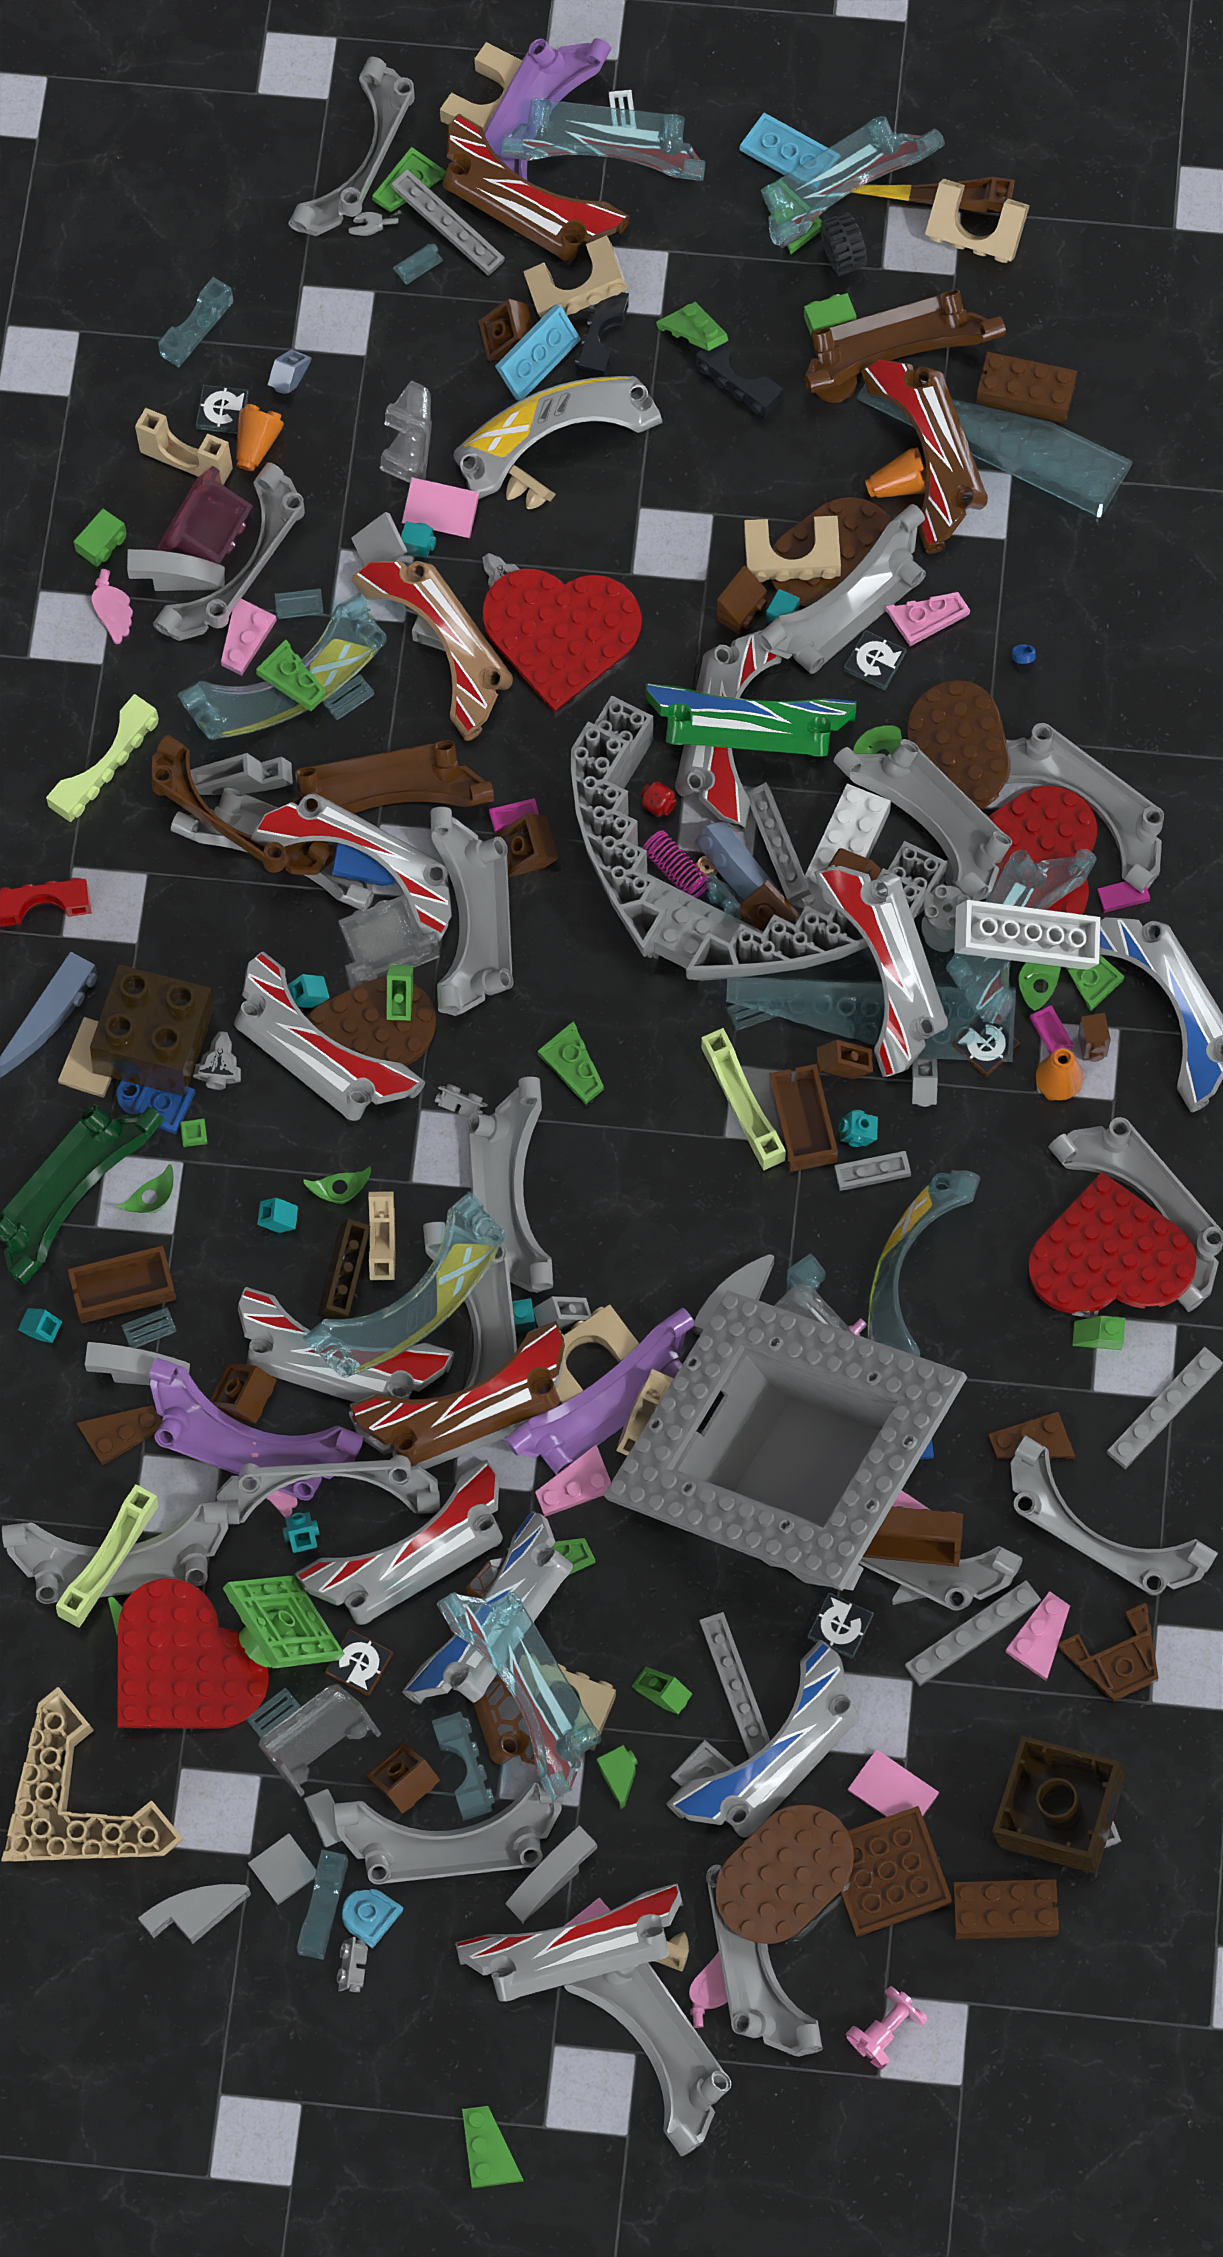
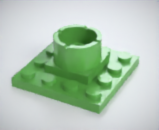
[223,1575,345,1668]

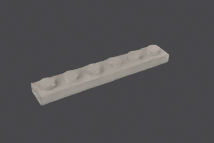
[391,169,505,276]
[746,783,812,904]
[1107,1347,1223,1469]
[905,1580,1041,1686]
[700,1612,770,1759]

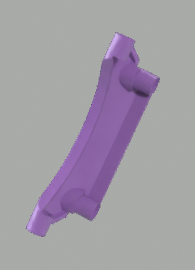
[484,38,611,180]
[504,1308,695,1475]
[149,1357,364,1500]

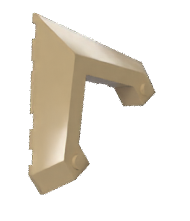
[1,1687,184,1862]

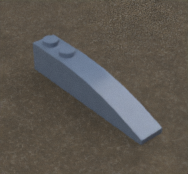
[695,821,800,925]
[0,952,98,1078]

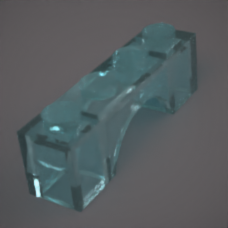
[158,277,234,367]
[432,1712,495,1821]
[297,1850,348,1960]

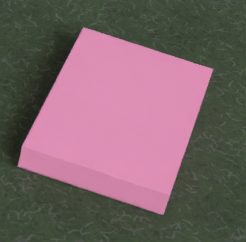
[402,478,480,538]
[848,1749,939,1817]

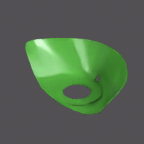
[853,726,902,755]
[1019,962,1061,1010]
[116,1164,174,1213]
[303,1166,371,1204]

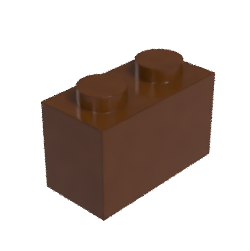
[1078,1013,1111,1062]
[817,1040,873,1080]

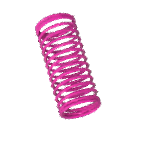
[643,831,711,898]

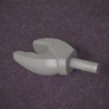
[349,212,398,236]

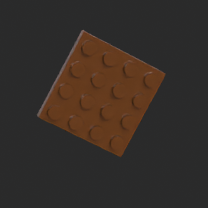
[841,1806,953,1937]

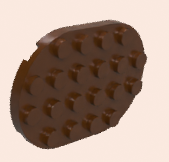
[770,497,891,610]
[907,680,1011,810]
[306,977,436,1066]
[715,1805,854,1944]

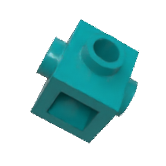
[838,1110,878,1147]
[282,1512,320,1553]

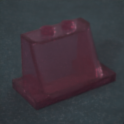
[155,466,253,564]

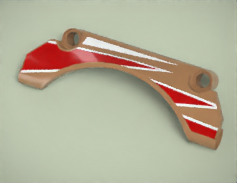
[352,561,513,741]

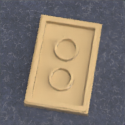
[58,1017,112,1098]

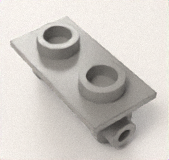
[435,1084,488,1118]
[337,1937,368,1992]

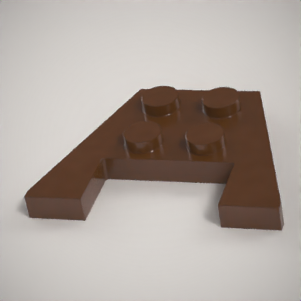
[1058,1603,1159,1702]

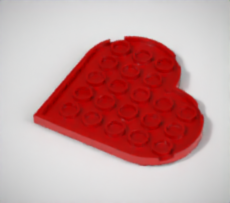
[483,569,641,713]
[986,786,1097,915]
[1029,1172,1196,1314]
[117,1578,269,1729]

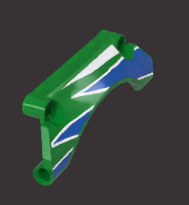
[644,684,856,756]

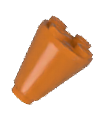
[236,404,284,472]
[865,447,927,498]
[1035,1048,1084,1100]

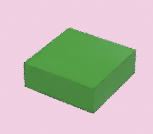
[180,1119,208,1147]

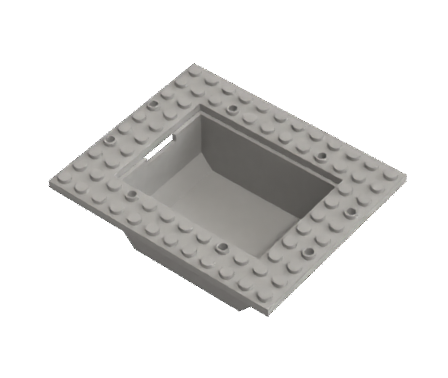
[604,1290,967,1591]

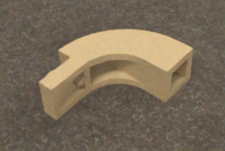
[369,1192,395,1280]
[616,1369,674,1456]

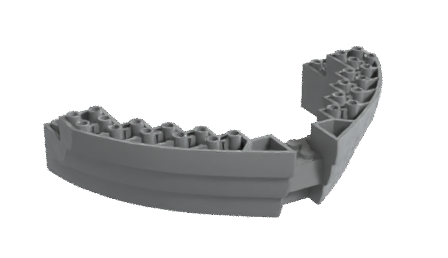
[571,696,947,981]

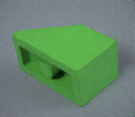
[387,964,413,1021]
[1073,1316,1125,1350]
[632,1666,692,1714]
[597,1745,638,1809]

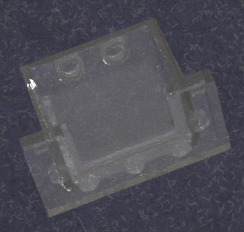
[380,381,432,483]
[338,895,440,990]

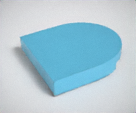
[342,1889,403,1948]

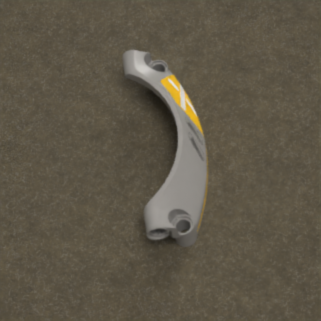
[453,376,662,499]

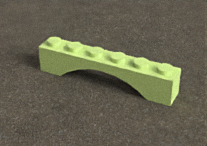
[46,694,159,822]
[701,1028,786,1170]
[56,1485,158,1627]

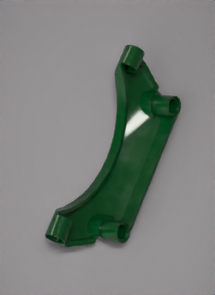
[0,1104,164,1285]

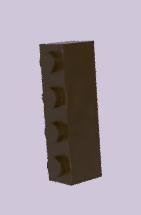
[317,1219,371,1323]

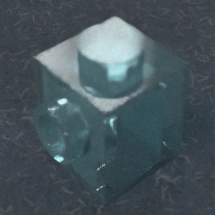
[786,1253,826,1296]

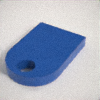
[331,843,397,886]
[117,1081,195,1134]

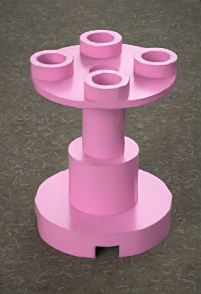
[845,1986,928,2070]

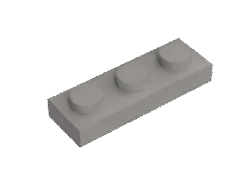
[834,1151,911,1191]

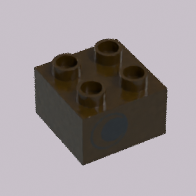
[90,965,213,1096]
[992,1736,1125,1874]

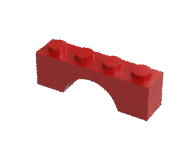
[0,878,92,927]

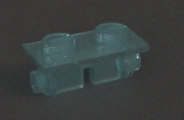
[393,243,443,285]

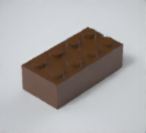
[976,352,1077,424]
[769,1064,838,1172]
[68,1246,177,1323]
[863,1506,963,1567]
[952,1879,1059,1939]

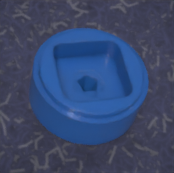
[1012,644,1035,664]

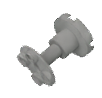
[921,885,971,952]

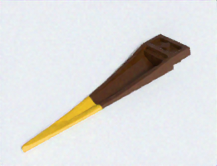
[832,177,1015,213]

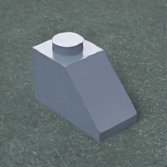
[268,349,312,393]

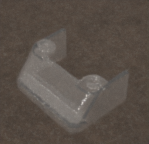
[259,1684,381,1796]

